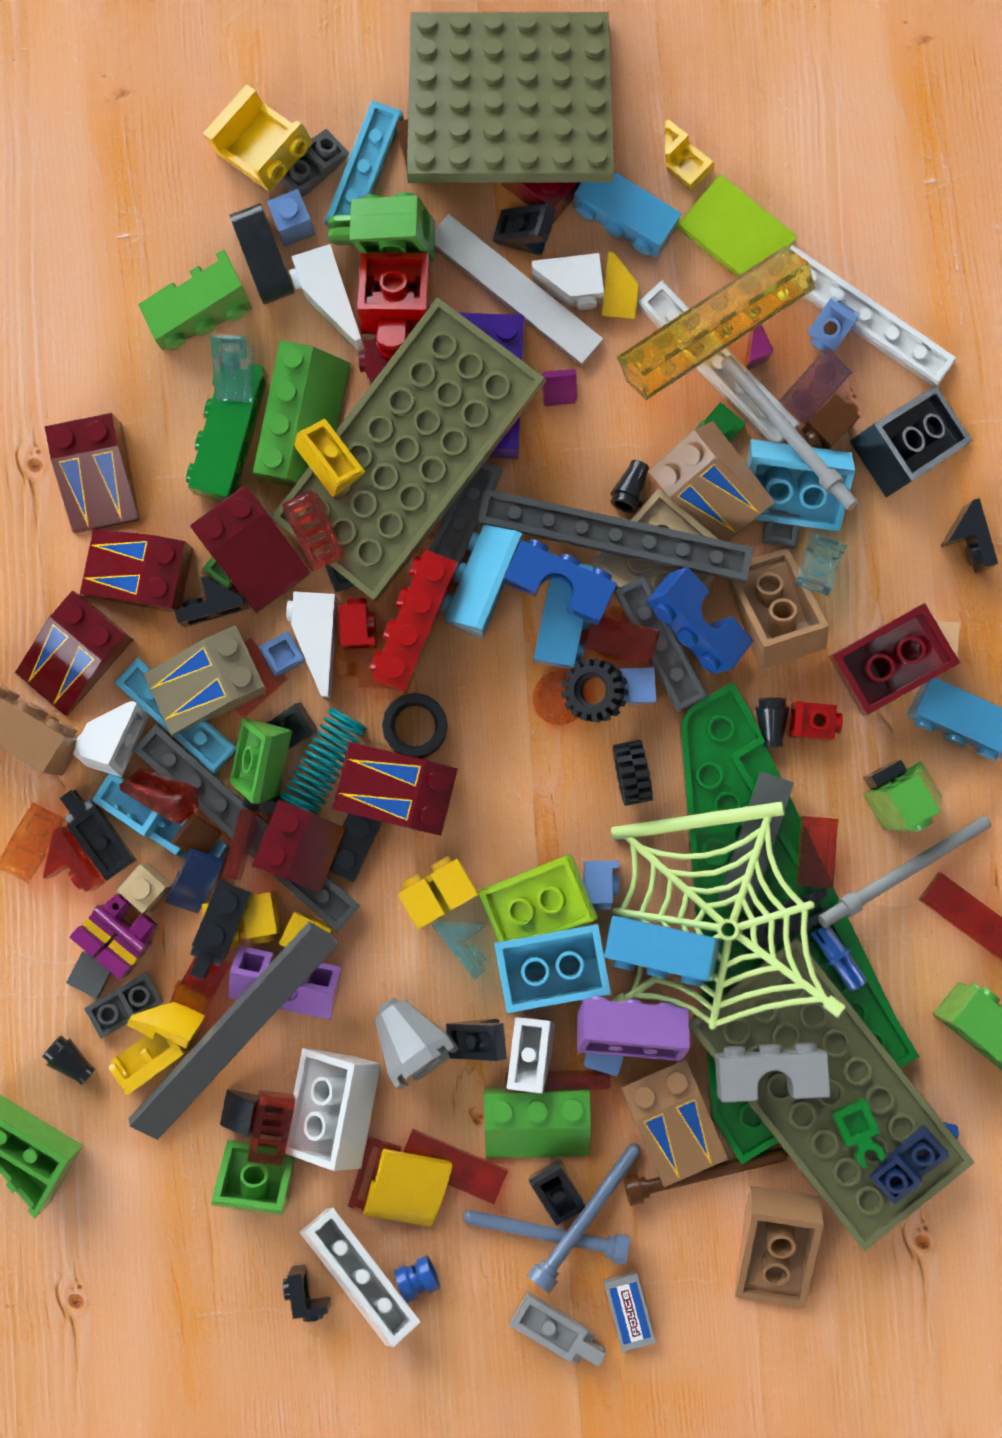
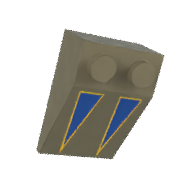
[144,625,266,736]

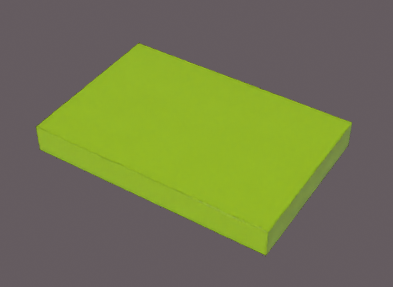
[677,174,798,290]
[478,853,598,942]

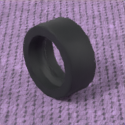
[382,693,448,758]

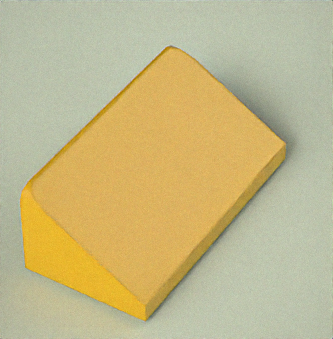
[294,419,365,497]

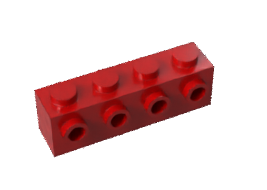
[369,549,458,694]

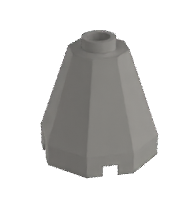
[375,998,459,1089]

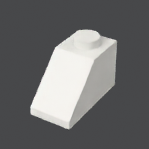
[531,253,604,310]
[73,701,150,777]
[507,1017,555,1093]

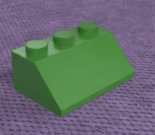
[484,1085,591,1158]

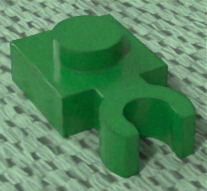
[830,1097,885,1168]

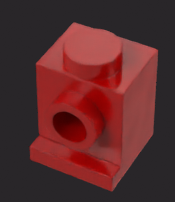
[338,598,378,650]
[789,701,843,741]

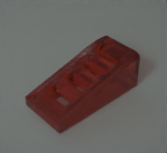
[282,491,345,571]
[119,768,199,825]
[247,1090,296,1166]

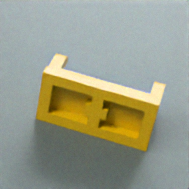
[108,1033,191,1096]

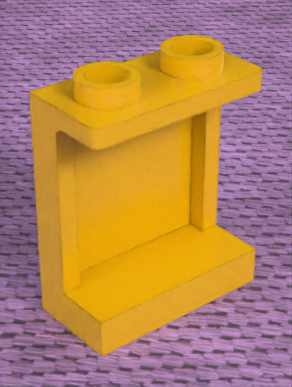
[203,84,313,192]

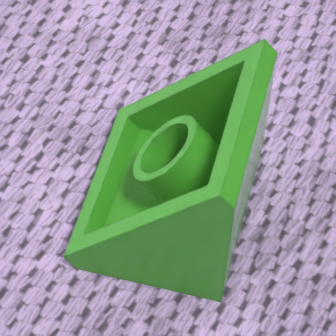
[229,717,292,804]
[211,1140,295,1215]

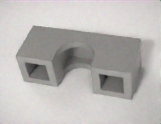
[715,1043,830,1102]

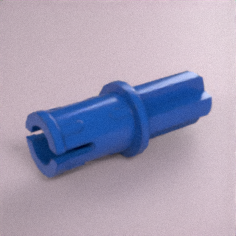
[810,925,867,991]

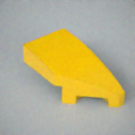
[665,119,714,191]
[601,251,639,319]
[127,1002,205,1048]

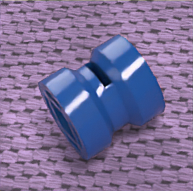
[394,1255,440,1303]

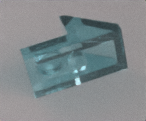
[796,530,847,596]
[431,918,487,980]

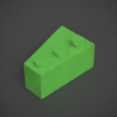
[138,249,253,351]
[863,761,942,832]
[0,1095,83,1219]

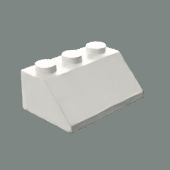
[282,1048,381,1171]

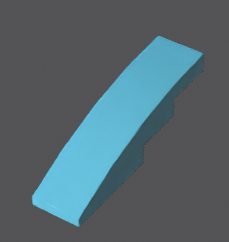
[92,773,231,860]

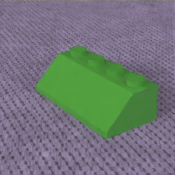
[253,340,351,488]

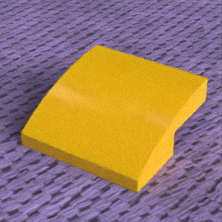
[363,1149,452,1227]

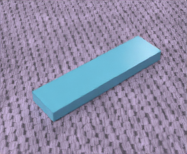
[325,100,404,227]
[115,658,236,774]

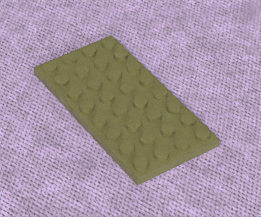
[271,297,547,602]
[689,937,975,1252]

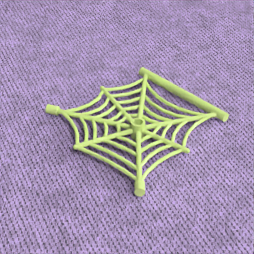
[611,802,846,1030]

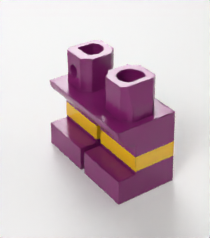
[69,894,158,979]

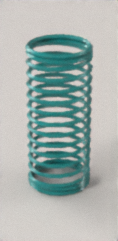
[280,707,368,815]

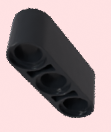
[229,203,295,305]

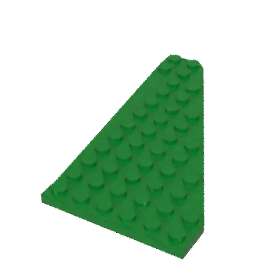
[680,682,920,1165]

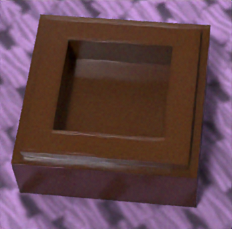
[171,813,222,854]

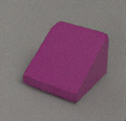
[745,321,773,370]
[542,369,577,406]

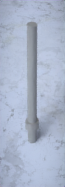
[721,355,859,511]
[818,816,991,928]

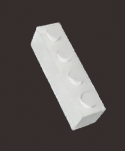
[299,1207,420,1347]

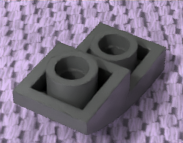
[280,129,349,197]
[84,973,163,1039]

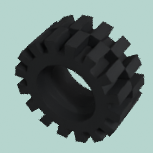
[561,659,629,722]
[613,740,653,806]

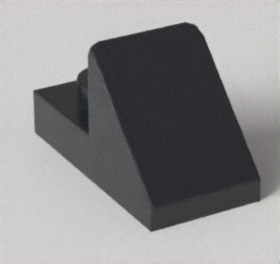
[492,203,556,255]
[941,498,998,573]
[174,575,249,627]
[446,1019,507,1061]
[220,1089,292,1139]
[528,1159,586,1226]

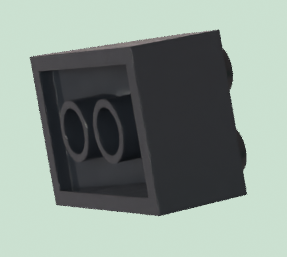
[849,385,973,497]

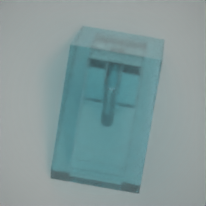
[210,335,254,402]

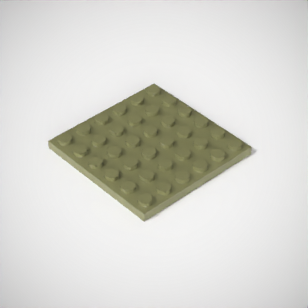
[407,12,614,183]

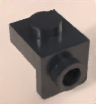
[283,1264,331,1322]

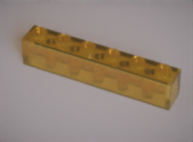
[617,245,815,400]

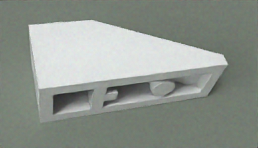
[289,244,364,351]
[286,592,338,699]

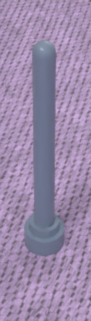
[527,1143,641,1293]
[463,1210,630,1265]

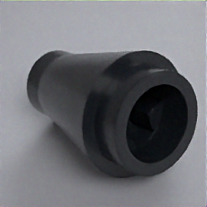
[611,460,650,513]
[755,697,790,747]
[42,1035,95,1085]

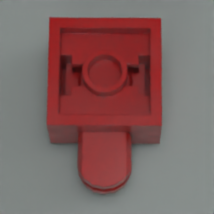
[357,253,431,358]

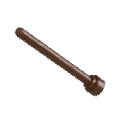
[623,1148,788,1206]

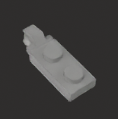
[510,1291,606,1367]

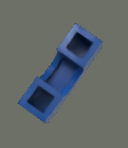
[504,539,617,626]
[646,567,754,675]

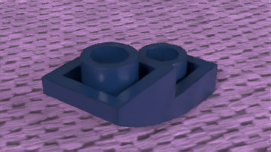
[165,848,223,913]
[870,1124,949,1205]

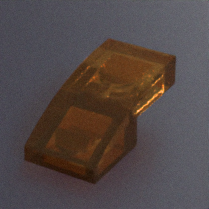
[0,802,64,883]

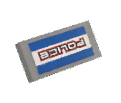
[603,1270,656,1352]

